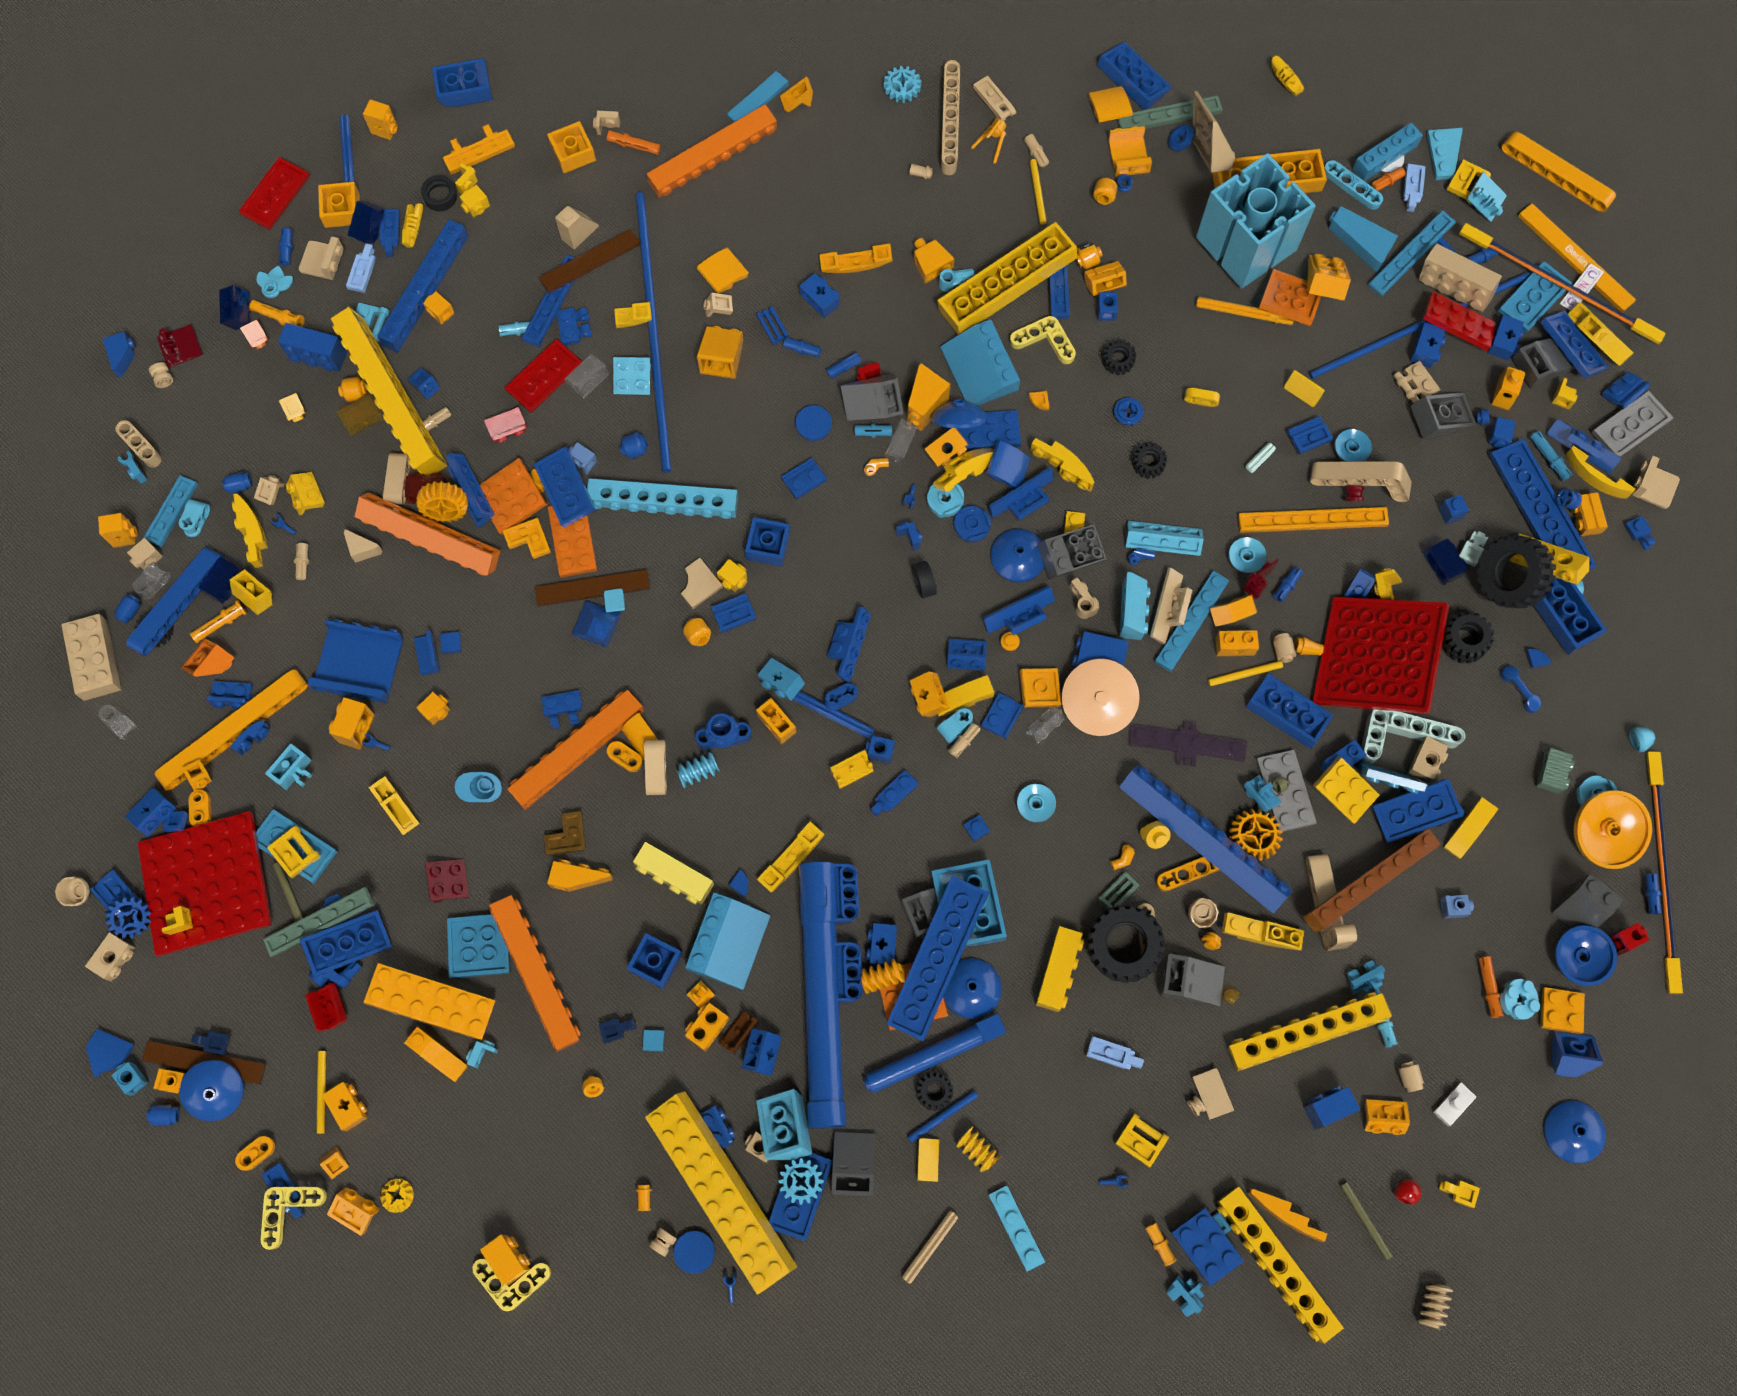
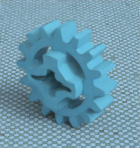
[884,66,921,103]
[779,1158,824,1205]

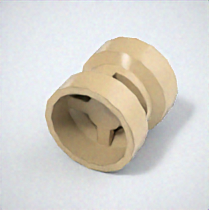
[149,362,173,388]
[648,1228,677,1257]

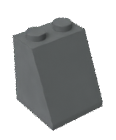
[1552,874,1624,928]

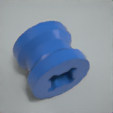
[1557,488,1582,510]

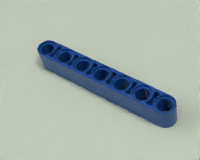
[126,547,224,656]

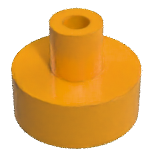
[582,1076,604,1097]

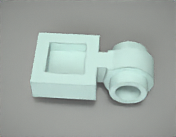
[1457,531,1488,567]

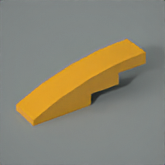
[1247,1189,1327,1242]

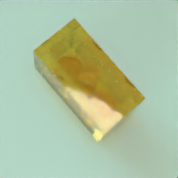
[336,394,383,437]

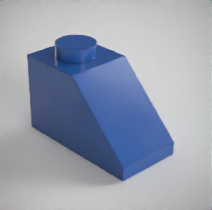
[103,332,135,378]

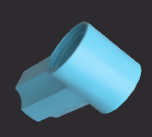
[938,268,975,292]

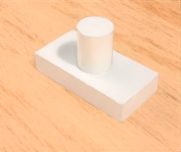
[1433,1082,1476,1127]

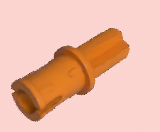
[1372,167,1406,191]

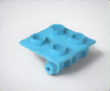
[1467,172,1507,222]
[613,357,651,395]

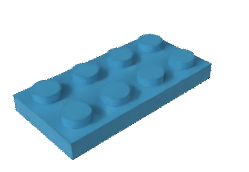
[1498,261,1572,334]
[256,809,338,884]

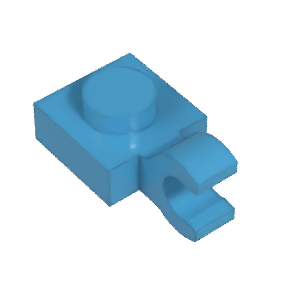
[118,451,147,484]

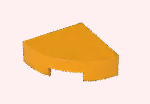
[1028,391,1049,410]

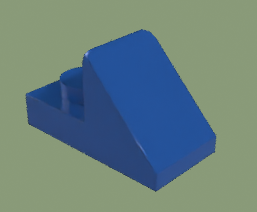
[1343,568,1376,598]

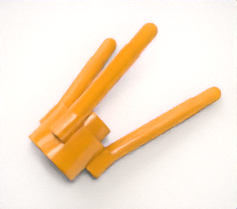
[971,119,1006,164]

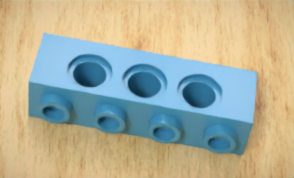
[1352,123,1423,181]

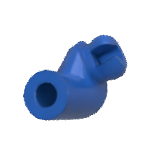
[1128,548,1155,565]

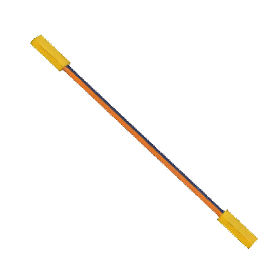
[1459,223,1666,345]
[1646,752,1683,994]

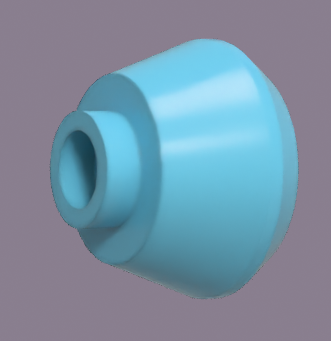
[1629,727,1655,752]

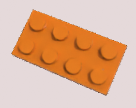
[548,506,597,578]

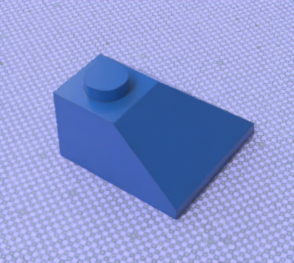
[572,601,621,647]
[1551,1030,1603,1078]

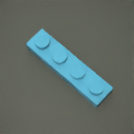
[988,1186,1045,1272]

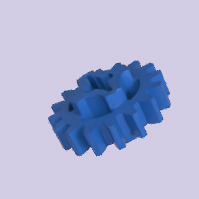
[105,895,151,939]

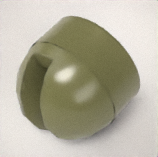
[1272,777,1289,794]

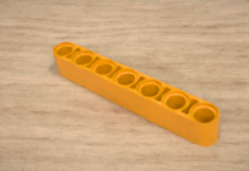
[1502,131,1616,212]

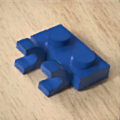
[557,307,592,346]
[541,690,583,729]

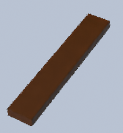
[539,229,640,293]
[535,570,650,607]
[141,1041,266,1085]

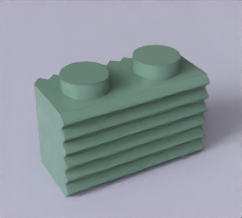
[1536,747,1574,794]

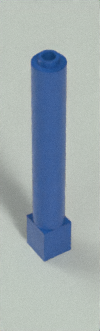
[863,1014,1006,1093]

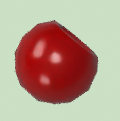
[1395,1179,1421,1205]

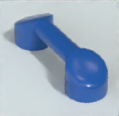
[1500,666,1541,713]

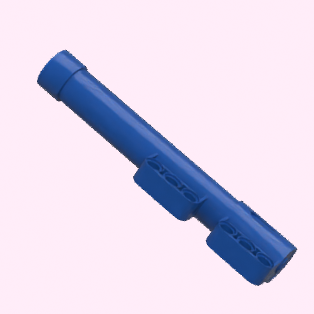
[799,862,863,1128]

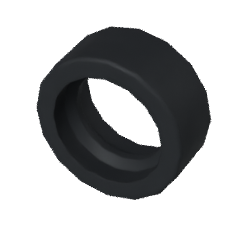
[421,175,457,212]
[912,561,937,598]

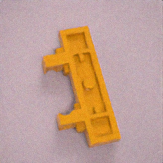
[443,124,515,175]

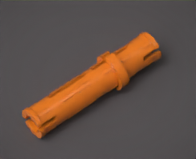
[607,130,660,155]
[1478,956,1504,1018]

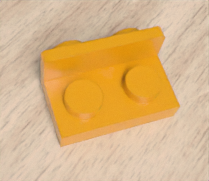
[1365,1099,1410,1135]
[327,1188,380,1236]

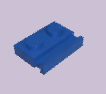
[1603,371,1650,409]
[1287,416,1333,455]
[781,458,827,500]
[711,593,757,633]
[981,693,1023,740]
[90,870,138,919]

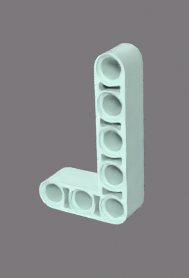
[1361,710,1465,765]

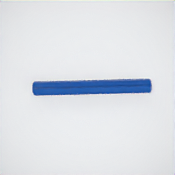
[339,115,354,183]
[792,691,874,739]

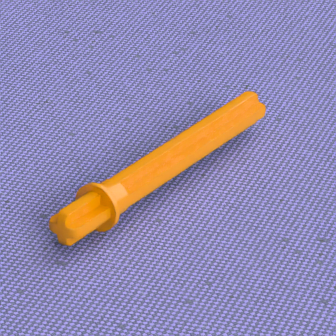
[1196,297,1294,325]

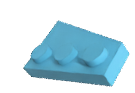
[1426,128,1463,180]

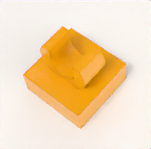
[687,981,715,1009]

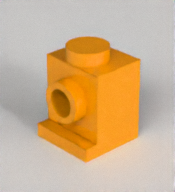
[181,759,212,791]
[153,1068,185,1094]

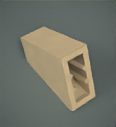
[555,206,599,250]

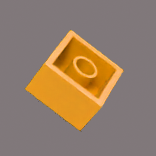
[547,121,596,174]
[318,182,361,228]
[329,697,374,750]
[480,1235,531,1286]

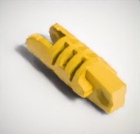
[1271,56,1304,96]
[402,203,423,248]

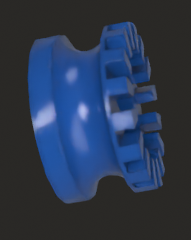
[1116,174,1133,192]

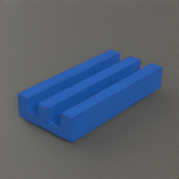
[756,306,789,345]

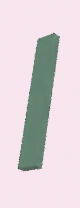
[1117,95,1223,129]
[263,887,374,957]

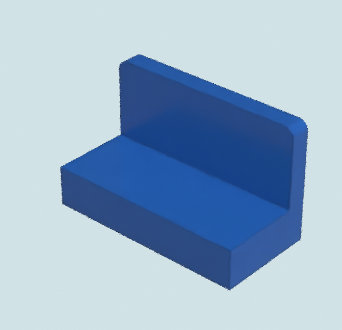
[414,630,441,676]

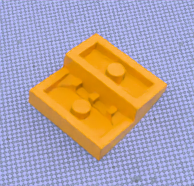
[1089,86,1133,123]
[697,247,749,294]

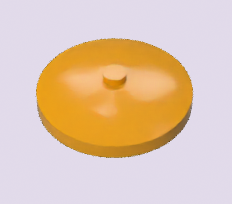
[1574,790,1652,869]

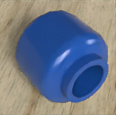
[619,432,648,459]

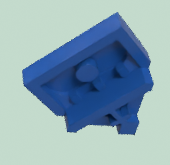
[86,1029,134,1077]

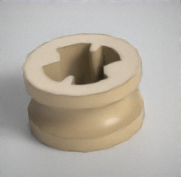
[1187,1096,1206,1117]

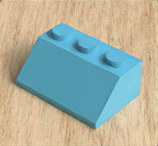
[1119,572,1150,640]
[756,1089,812,1160]

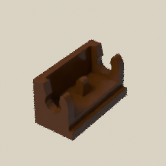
[718,1010,759,1056]

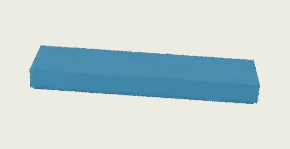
[727,71,789,123]
[143,475,198,548]

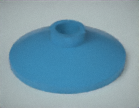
[1335,429,1372,462]

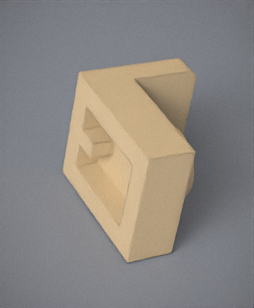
[593,110,620,135]
[703,293,733,317]
[254,475,285,505]

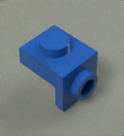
[896,522,923,551]

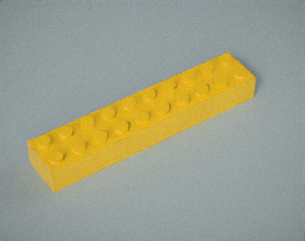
[331,307,448,478]
[645,1092,797,1295]

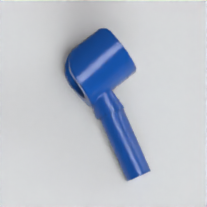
[902,484,916,509]
[270,514,296,535]
[362,734,391,751]
[1100,1174,1130,1188]
[723,1271,737,1303]

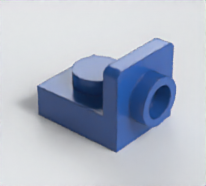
[407,367,440,399]

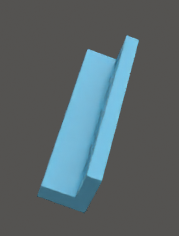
[1126,521,1204,556]

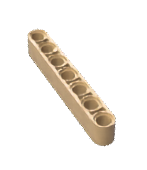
[941,60,960,175]

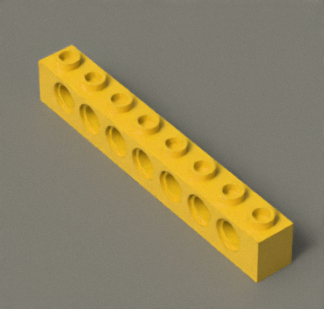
[1228,992,1392,1072]
[1216,1187,1344,1344]

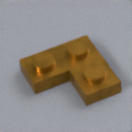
[544,811,586,856]

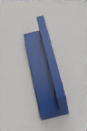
[446,453,495,528]

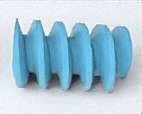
[676,752,719,788]

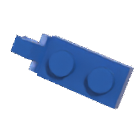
[380,209,400,257]
[871,770,919,817]
[261,1162,305,1219]

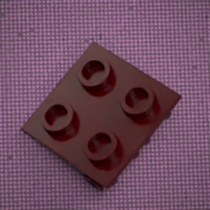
[157,324,202,368]
[1242,559,1278,599]
[425,859,469,903]

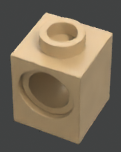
[127,538,163,572]
[744,1132,769,1164]

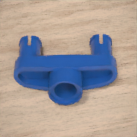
[308,962,362,989]

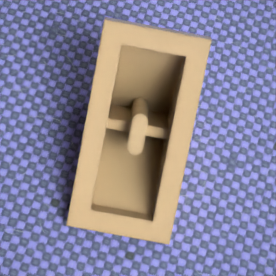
[344,529,383,563]

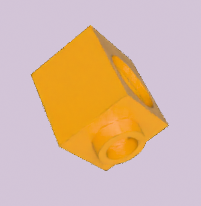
[423,291,454,325]

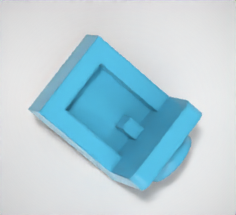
[466,1040,498,1069]

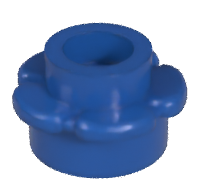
[1477,408,1489,426]

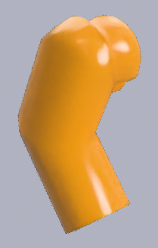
[864,458,889,476]

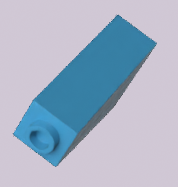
[1329,206,1398,272]

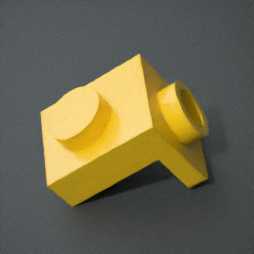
[455,163,477,194]
[279,393,306,423]

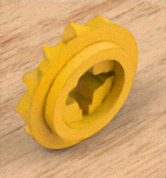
[380,1179,414,1213]

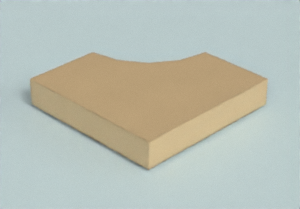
[681,558,723,609]

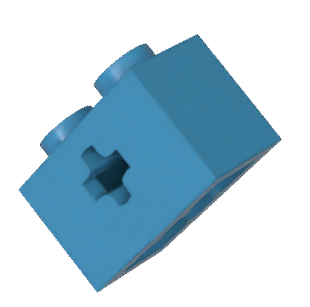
[758,658,805,701]

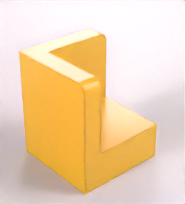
[1552,378,1577,410]
[162,906,193,935]

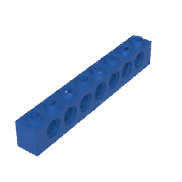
[377,219,468,353]

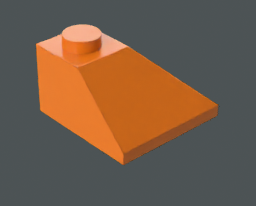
[181,638,234,677]

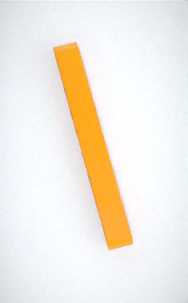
[154,669,308,791]

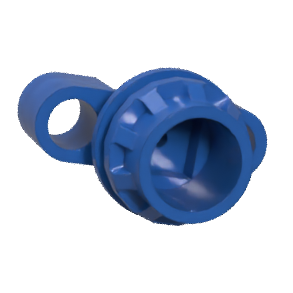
[695,713,752,750]

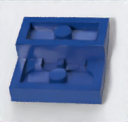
[987,440,1031,490]

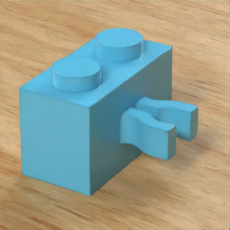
[265,743,312,790]

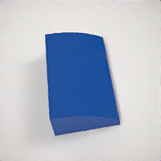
[1097,42,1172,110]
[1246,673,1334,749]
[300,910,392,977]

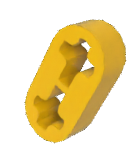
[1184,388,1220,407]

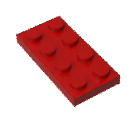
[239,157,310,230]
[1423,291,1497,351]
[504,339,583,413]

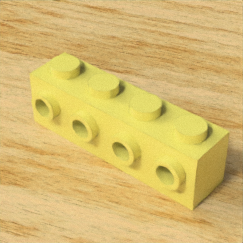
[633,842,714,905]

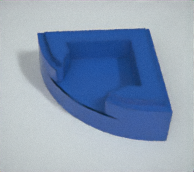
[1526,649,1551,669]
[729,870,749,897]

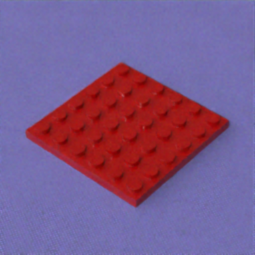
[1313,597,1449,714]
[137,811,272,957]

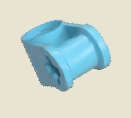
[179,499,210,538]
[937,708,973,744]

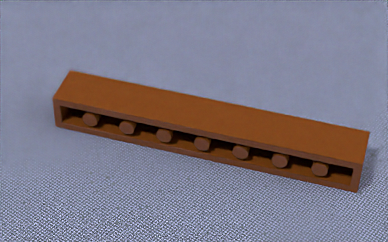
[1303,828,1441,933]

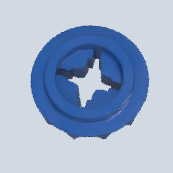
[1168,125,1195,152]
[1114,398,1144,426]

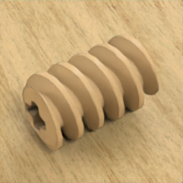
[1418,1282,1453,1330]

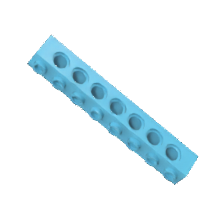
[587,479,738,519]

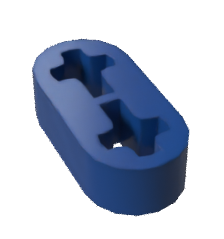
[824,683,858,711]

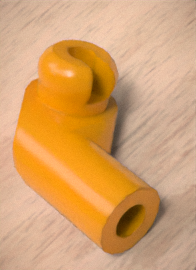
[1110,844,1135,870]

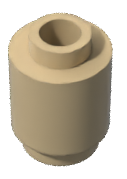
[1273,633,1296,663]
[1398,1061,1424,1093]

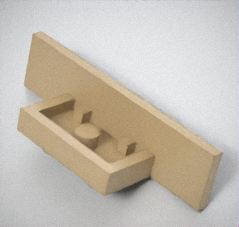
[1150,568,1192,644]

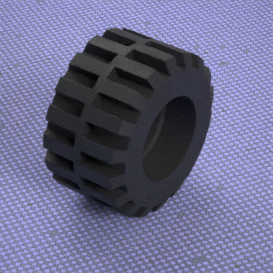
[1442,611,1495,664]

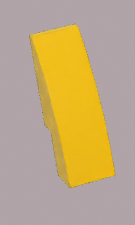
[938,675,994,717]
[369,776,420,835]
[1443,797,1498,859]

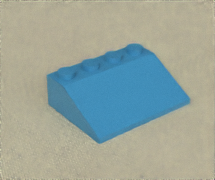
[940,319,1020,406]
[931,859,1007,947]
[685,892,771,991]

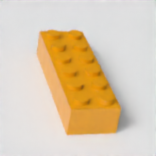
[1212,149,1327,193]
[364,963,495,1041]

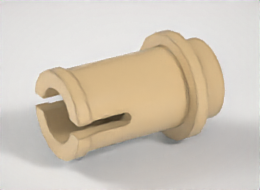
[909,164,933,180]

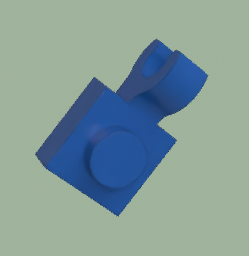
[1624,516,1656,550]

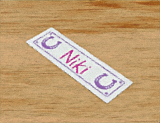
[1560,263,1604,311]

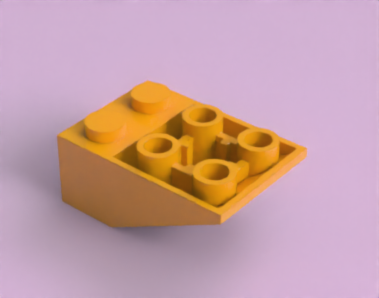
[1307,254,1351,300]

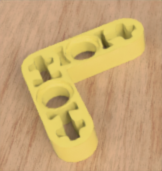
[1010,316,1076,364]
[261,1187,327,1250]
[473,1259,551,1311]

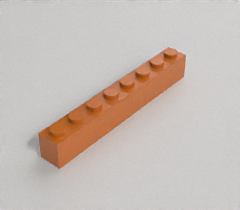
[646,104,777,198]
[354,492,501,575]
[507,690,644,810]
[489,895,581,1053]

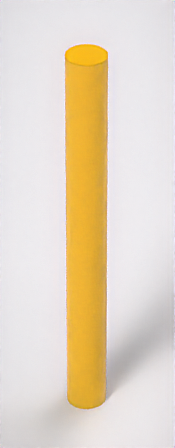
[1030,159,1047,225]
[1208,660,1283,687]
[316,1051,326,1134]

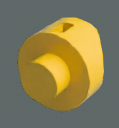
[1140,820,1170,849]

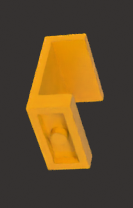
[1108,126,1152,177]

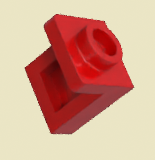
[855,362,880,382]

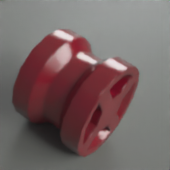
[1345,486,1364,501]

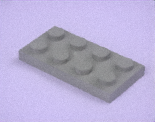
[1592,391,1673,457]
[1256,750,1317,832]

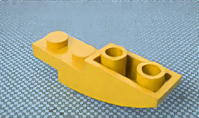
[1568,302,1634,366]
[1030,438,1094,492]
[933,448,994,493]
[232,494,268,568]
[1222,912,1304,951]

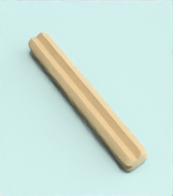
[902,1211,958,1284]

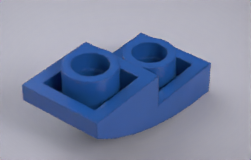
[230,720,270,756]

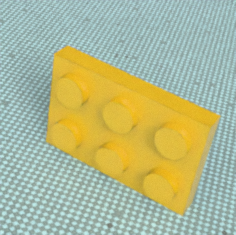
[1313,756,1380,824]

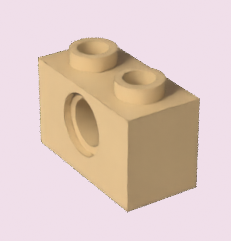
[1407,736,1449,784]
[85,932,135,982]

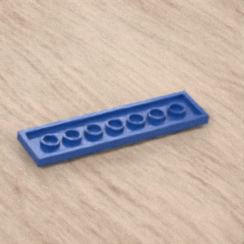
[1489,439,1597,570]
[887,876,989,1041]

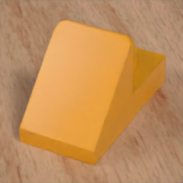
[780,77,813,112]

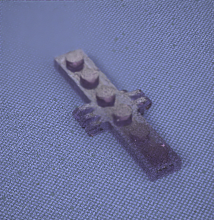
[1129,721,1247,767]

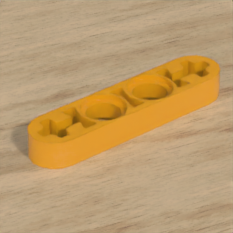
[1156,857,1219,892]

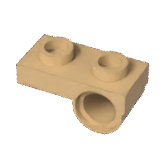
[1069,577,1099,619]

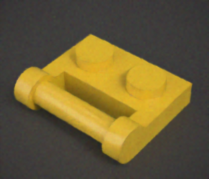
[1447,159,1491,204]
[267,826,321,878]
[1115,1113,1169,1168]

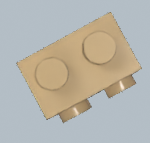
[299,237,344,280]
[1632,456,1680,509]

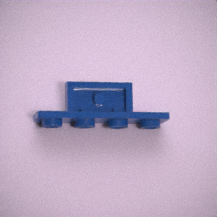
[1547,419,1621,473]
[989,468,1053,521]
[983,586,1055,635]
[827,607,871,683]

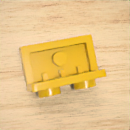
[286,472,325,515]
[1374,568,1402,600]

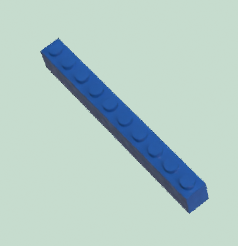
[1119,765,1293,914]

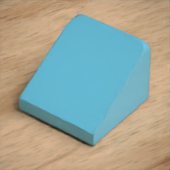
[604,588,625,613]

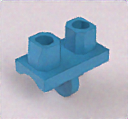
[1243,775,1281,813]
[1347,960,1385,995]
[1166,1275,1204,1317]

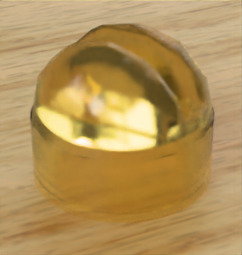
[1224,988,1241,1006]

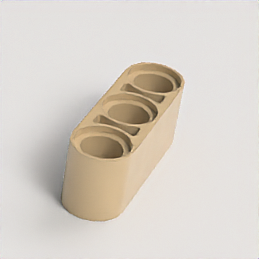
[115,420,161,468]
[383,453,410,505]
[644,740,667,795]

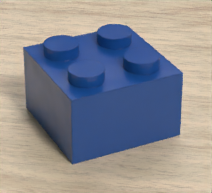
[745,517,791,567]
[626,933,683,990]
[1303,1086,1360,1130]

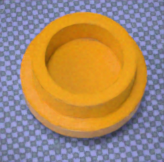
[1001,632,1020,651]
[1201,932,1221,950]

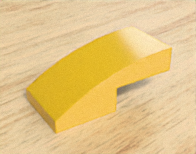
[614,302,652,328]

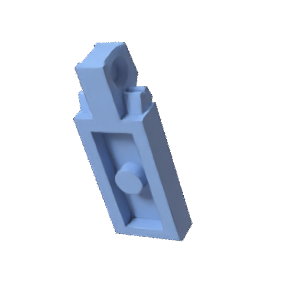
[1403,164,1426,212]
[346,244,376,293]
[1086,1036,1144,1070]

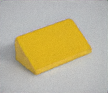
[1284,370,1325,407]
[917,1138,939,1182]

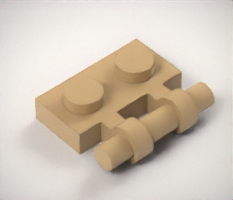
[1394,361,1441,404]

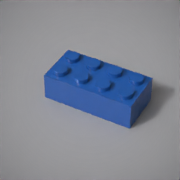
[1534,578,1608,655]

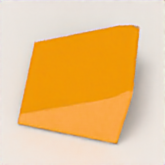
[319,1147,349,1179]

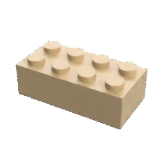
[1419,243,1502,312]
[61,614,122,701]

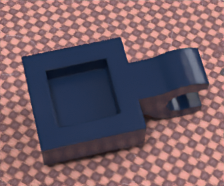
[599,1018,637,1044]
[191,1031,231,1056]

